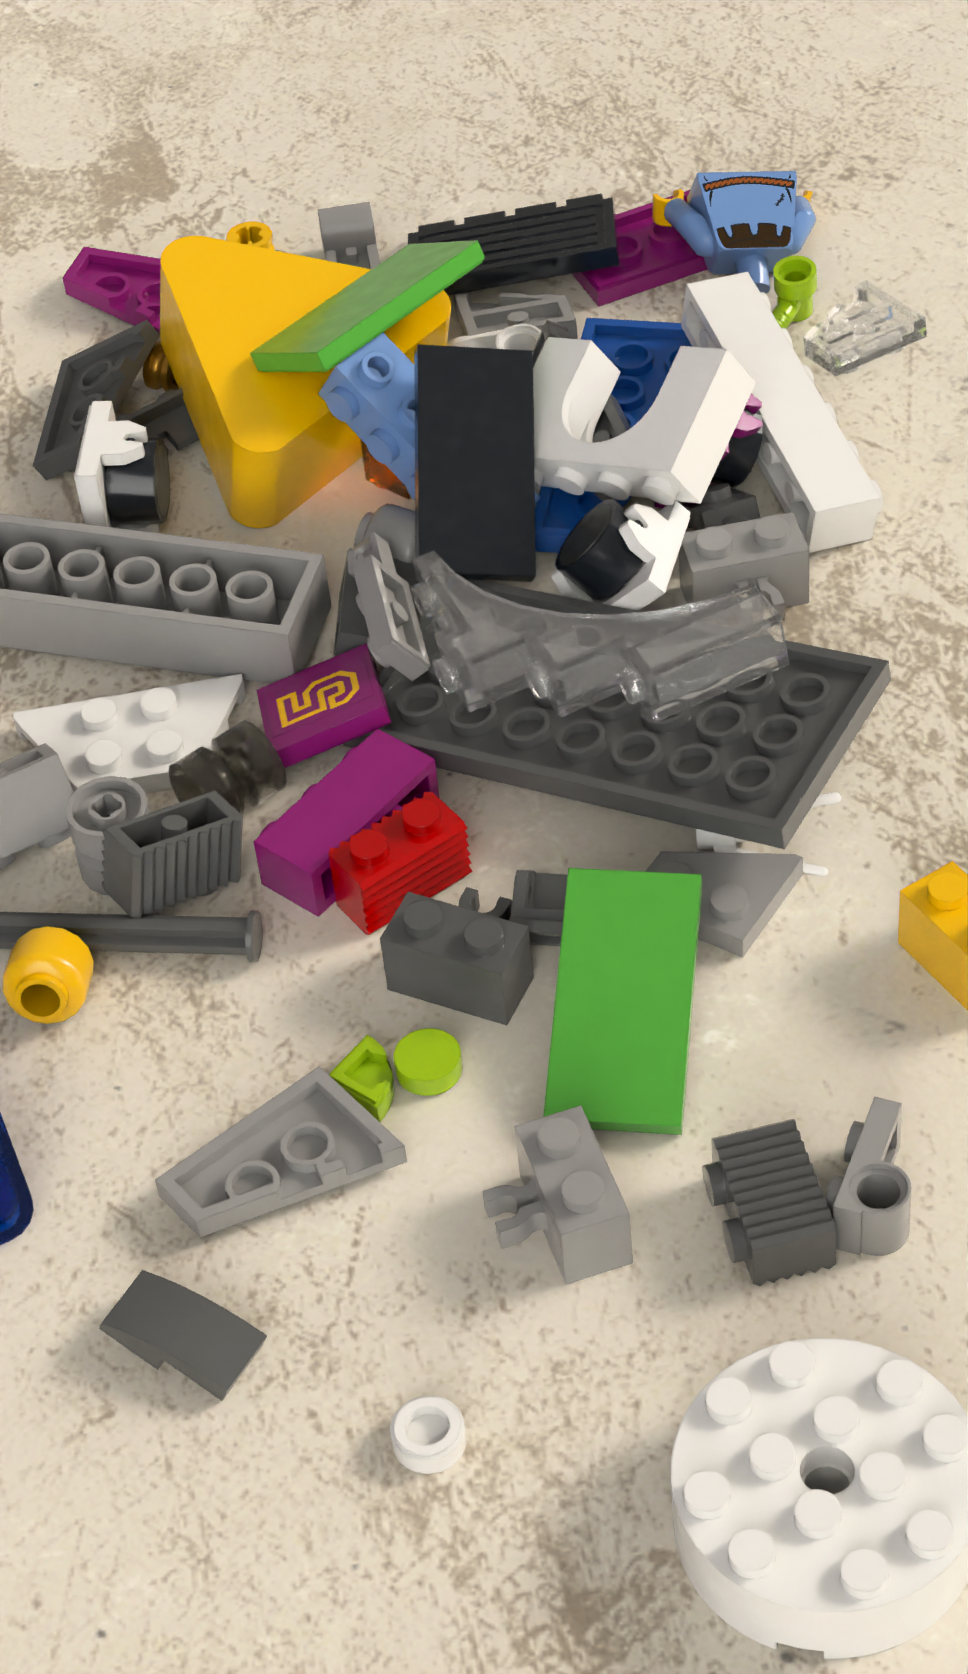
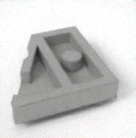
[453,292,578,339]
[645,851,803,957]

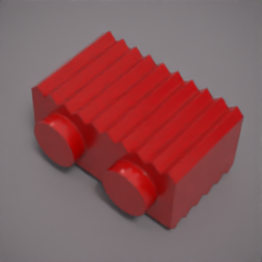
[328,792,473,935]

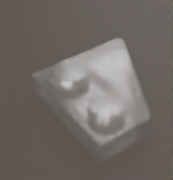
[803,280,927,376]

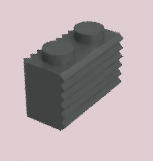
[101,790,243,918]
[702,1119,837,1286]

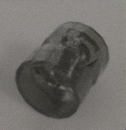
[168,720,287,815]

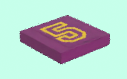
[257,643,391,770]

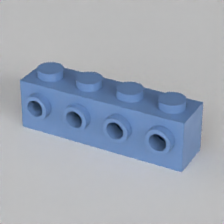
[318,332,541,504]

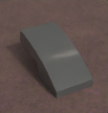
[99,1270,267,1401]

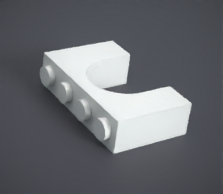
[533,337,756,505]

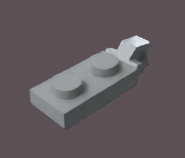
[347,532,430,681]

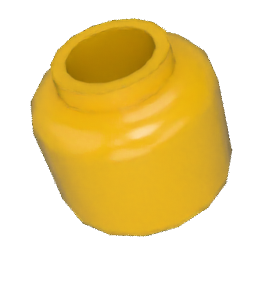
[2,926,94,1024]

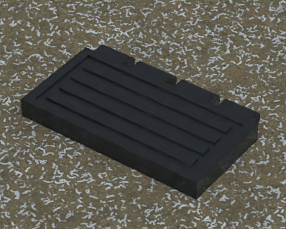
[408,193,619,295]

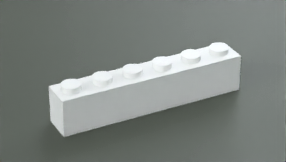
[681,272,883,553]

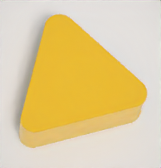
[160,235,451,528]

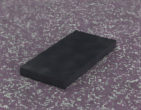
[414,344,536,582]

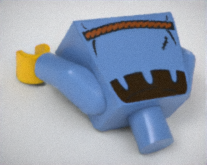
[652,171,816,294]

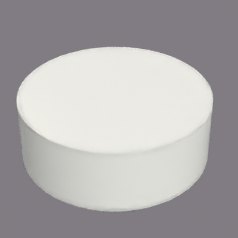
[390,1395,467,1474]

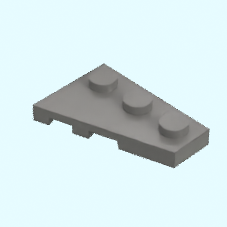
[155,1066,407,1238]

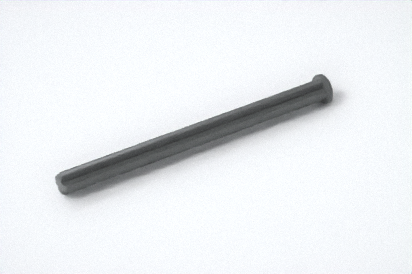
[0,910,263,962]

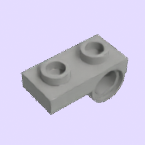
[318,202,380,269]
[825,1096,911,1256]

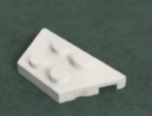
[13,674,246,793]

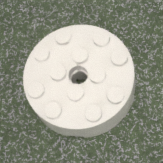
[671,1338,968,1659]

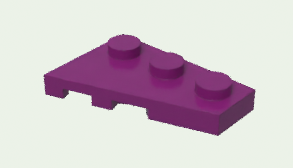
[62,247,161,337]

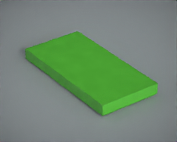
[250,240,485,372]
[543,868,702,1135]

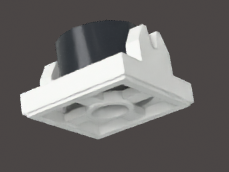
[74,401,170,533]
[551,499,691,611]

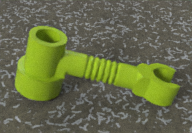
[772,255,817,329]

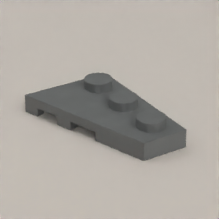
[33,320,160,480]

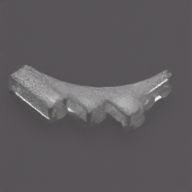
[411,551,789,723]

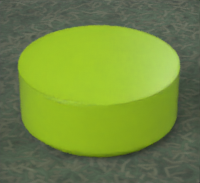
[393,1028,463,1096]

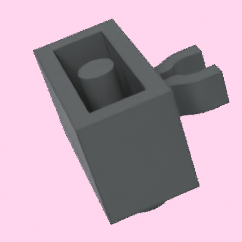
[380,887,534,1026]

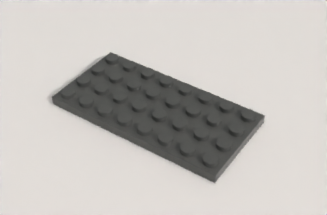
[343,579,891,849]

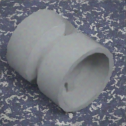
[65,776,150,895]

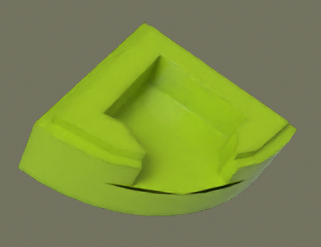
[328,1035,395,1122]

